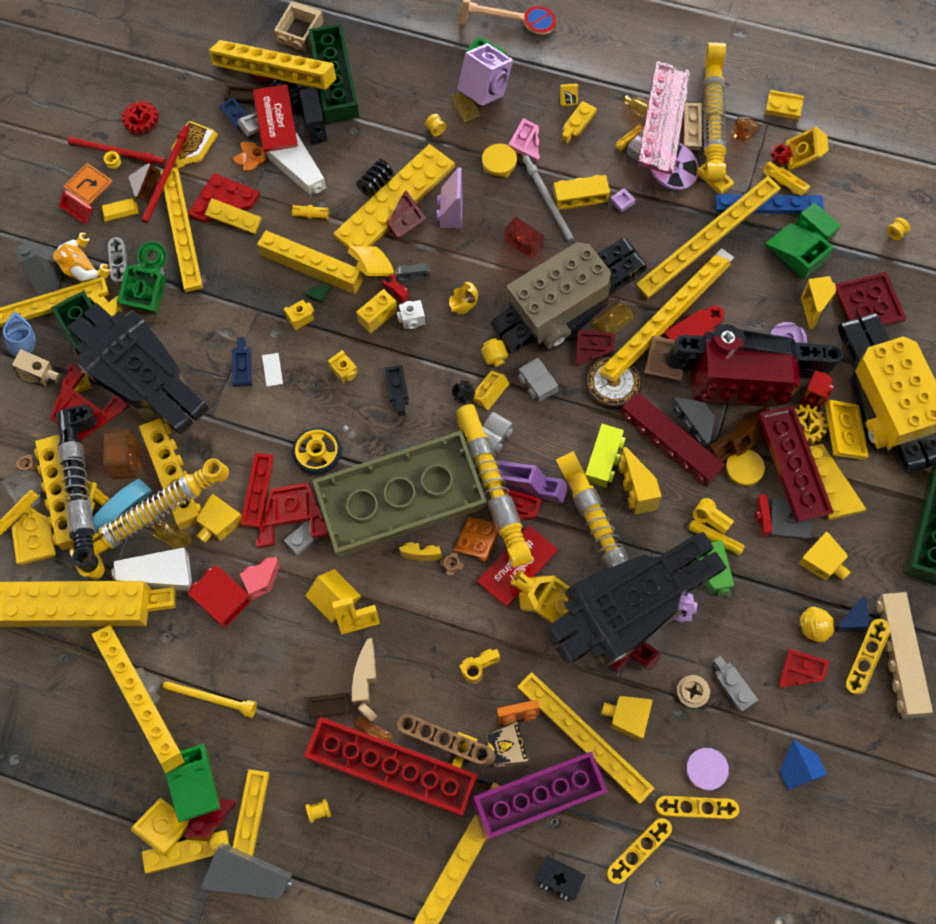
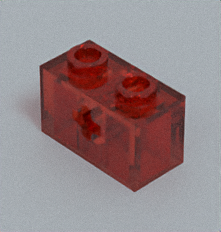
[505,217,544,259]

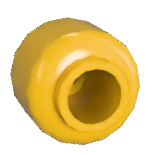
[481,338,508,367]

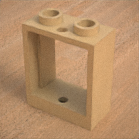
[274,1,323,52]

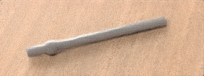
[522,155,574,242]

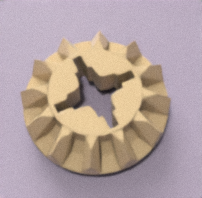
[677,675,710,708]

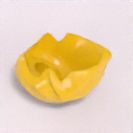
[799,606,834,643]

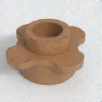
[16,455,38,476]
[440,553,464,576]

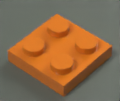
[497,699,540,726]

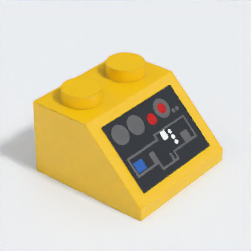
[801,276,836,329]

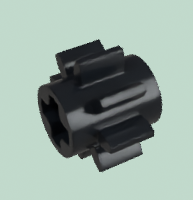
[452,380,475,405]

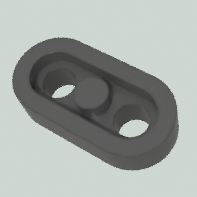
[395,263,431,282]

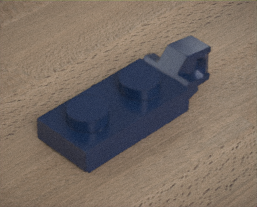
[219,97,255,139]
[232,337,252,387]

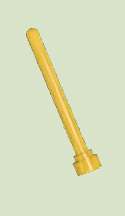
[163,681,257,718]

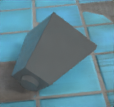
[14,241,65,296]

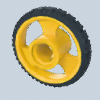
[292,427,342,475]

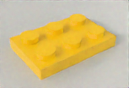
[824,400,869,460]

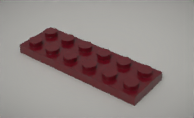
[757,405,834,523]

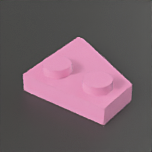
[508,118,540,163]

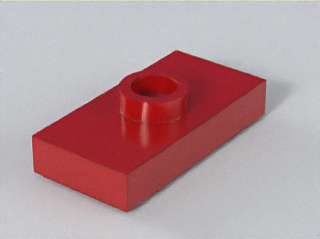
[58,191,93,224]
[755,494,772,538]

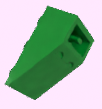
[765,223,834,280]
[165,744,220,823]

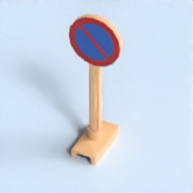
[459,0,556,35]

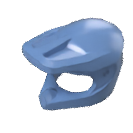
[3,312,36,356]

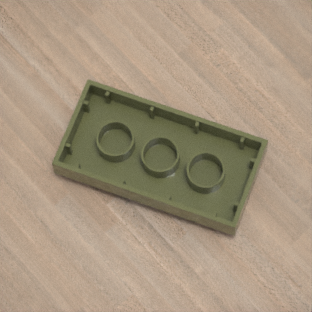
[312,431,487,558]

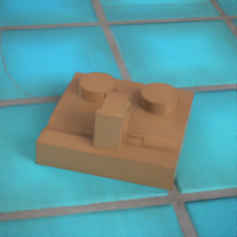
[644,336,683,381]

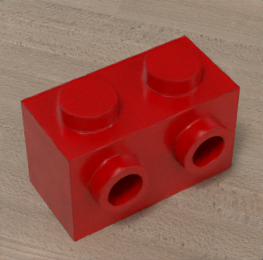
[799,371,834,411]

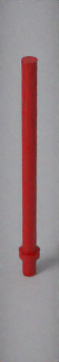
[141,126,190,224]

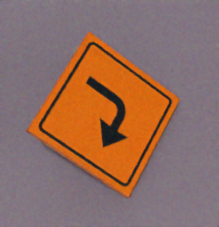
[63,163,113,205]

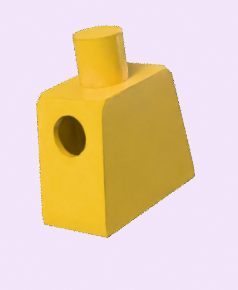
[196,494,242,543]
[798,532,850,581]
[601,696,653,742]

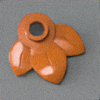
[233,142,267,171]

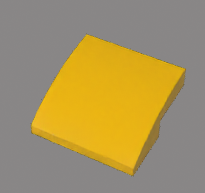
[347,246,395,276]

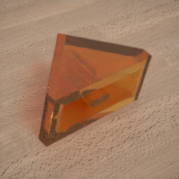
[732,117,762,144]

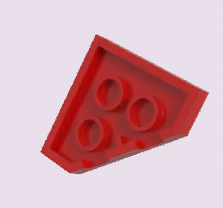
[188,173,260,223]

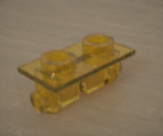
[153,520,193,549]

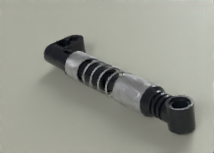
[56,404,98,573]

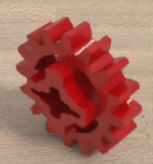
[121,100,160,135]

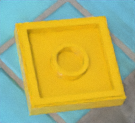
[131,798,189,856]

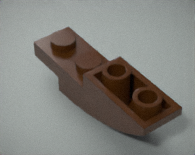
[709,405,770,462]

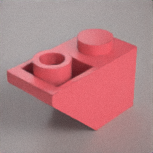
[240,557,280,600]

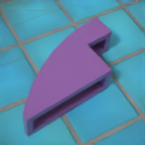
[496,461,569,504]

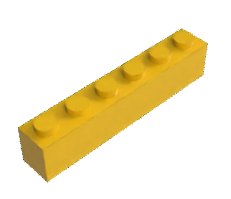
[257,230,363,295]

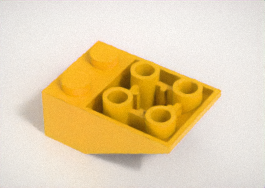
[618,447,662,515]

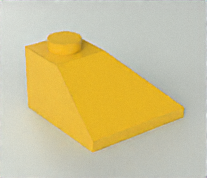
[786,126,829,171]

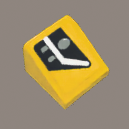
[560,84,578,106]

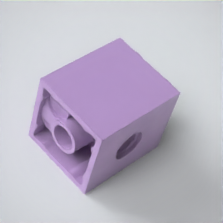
[457,43,513,106]

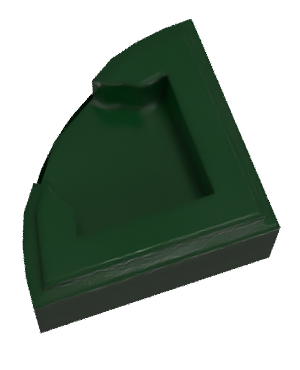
[306,285,331,303]

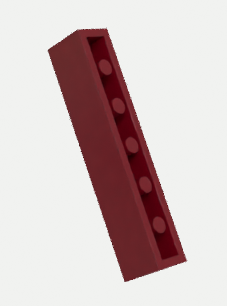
[621,392,725,487]

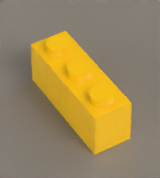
[553,175,610,210]

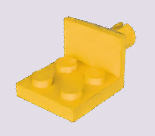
[511,571,570,623]

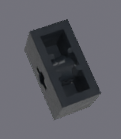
[535,855,586,902]

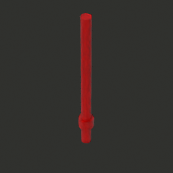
[68,137,166,165]

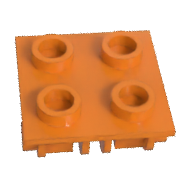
[453,517,499,562]

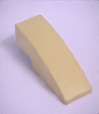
[352,638,377,705]

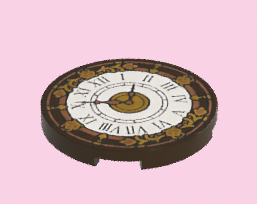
[585,356,642,409]

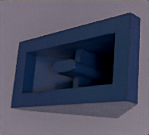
[834,596,870,632]

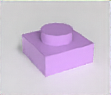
[610,188,635,213]

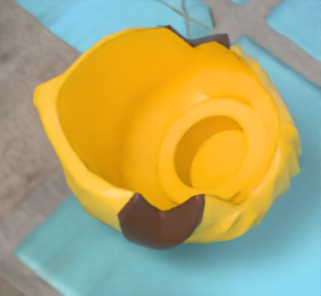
[449,282,478,315]

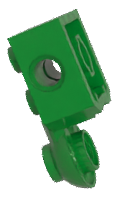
[117,241,167,313]

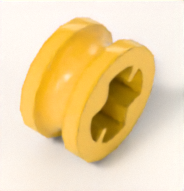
[104,151,121,169]

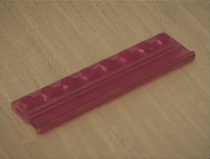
[637,61,690,177]

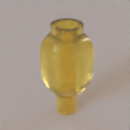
[623,96,654,117]

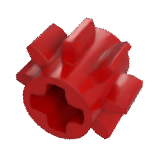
[770,143,794,166]

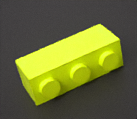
[585,424,626,488]

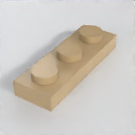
[684,103,702,150]

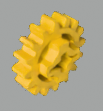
[795,404,828,445]

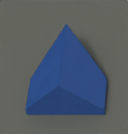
[779,740,827,791]

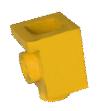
[284,300,314,330]
[328,350,358,384]

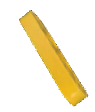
[846,619,891,695]
[655,796,739,820]
[607,818,672,885]

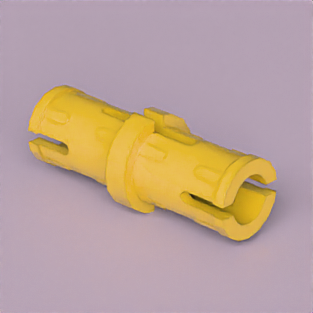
[292,205,329,219]

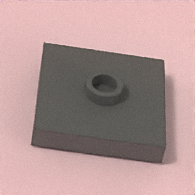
[770,498,811,540]

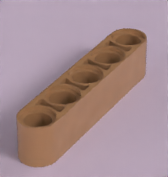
[397,714,495,766]

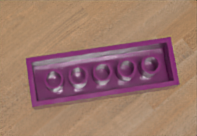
[471,751,608,840]

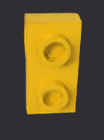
[459,649,500,684]

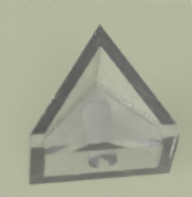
[1,471,43,508]

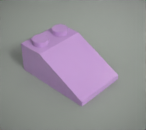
[436,168,463,228]

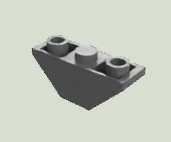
[672,397,715,449]

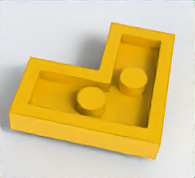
[332,597,380,635]

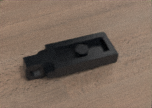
[384,365,409,416]

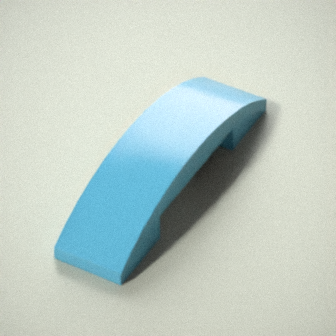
[93,479,153,533]

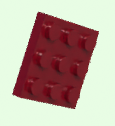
[835,272,907,327]

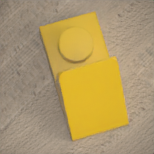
[90,292,123,316]

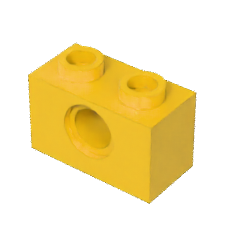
[356,289,397,334]

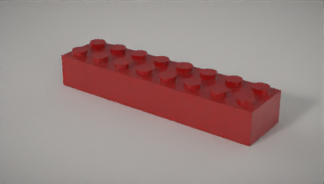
[304,717,478,818]

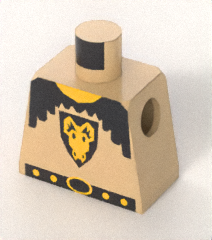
[12,349,60,387]
[480,722,528,768]

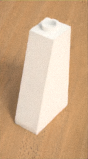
[267,133,326,196]
[112,548,192,591]

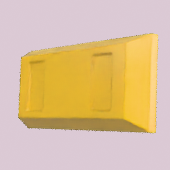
[101,198,139,222]

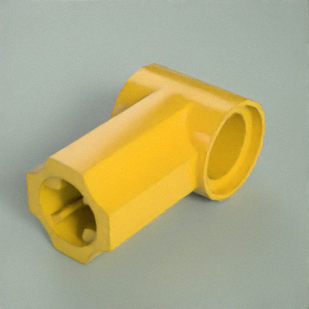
[693,498,734,534]

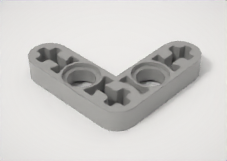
[108,237,164,286]

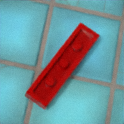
[241,453,275,529]

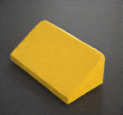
[472,371,509,410]

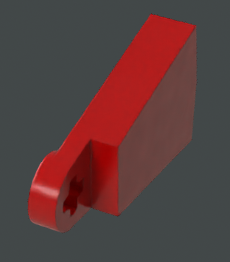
[663,305,725,340]

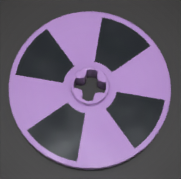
[649,141,699,190]

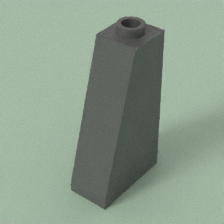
[201,843,293,899]

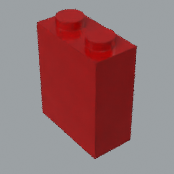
[188,565,253,629]

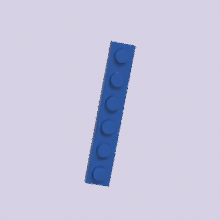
[715,194,824,214]

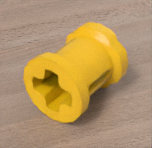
[305,798,331,823]

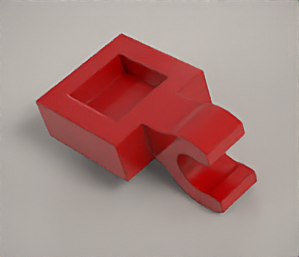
[382,274,409,304]

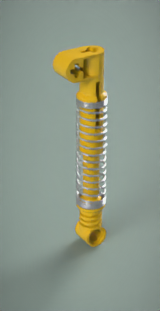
[703,42,727,181]
[69,459,229,580]

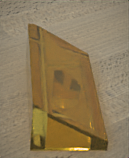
[593,302,634,333]

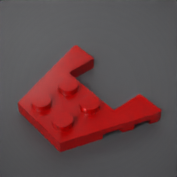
[50,363,129,441]
[255,482,330,549]

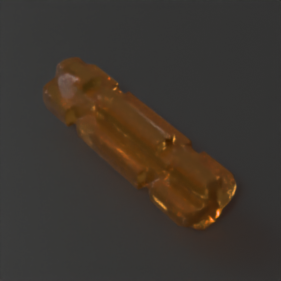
[354,717,393,742]

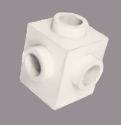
[397,300,426,329]

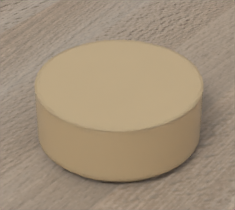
[358,702,377,722]

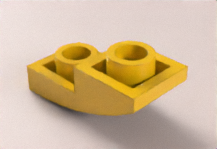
[399,542,442,561]

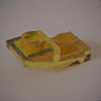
[451,92,480,122]

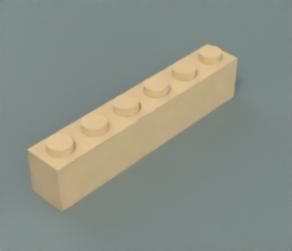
[876,592,933,719]

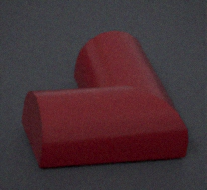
[604,642,660,673]

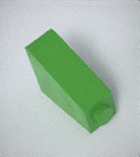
[689,540,734,596]

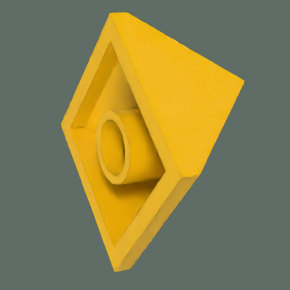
[305,569,361,624]

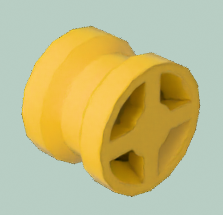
[425,114,446,136]
[886,218,910,241]

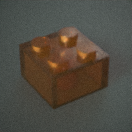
[103,428,140,480]

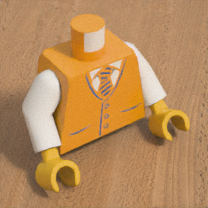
[53,233,110,283]

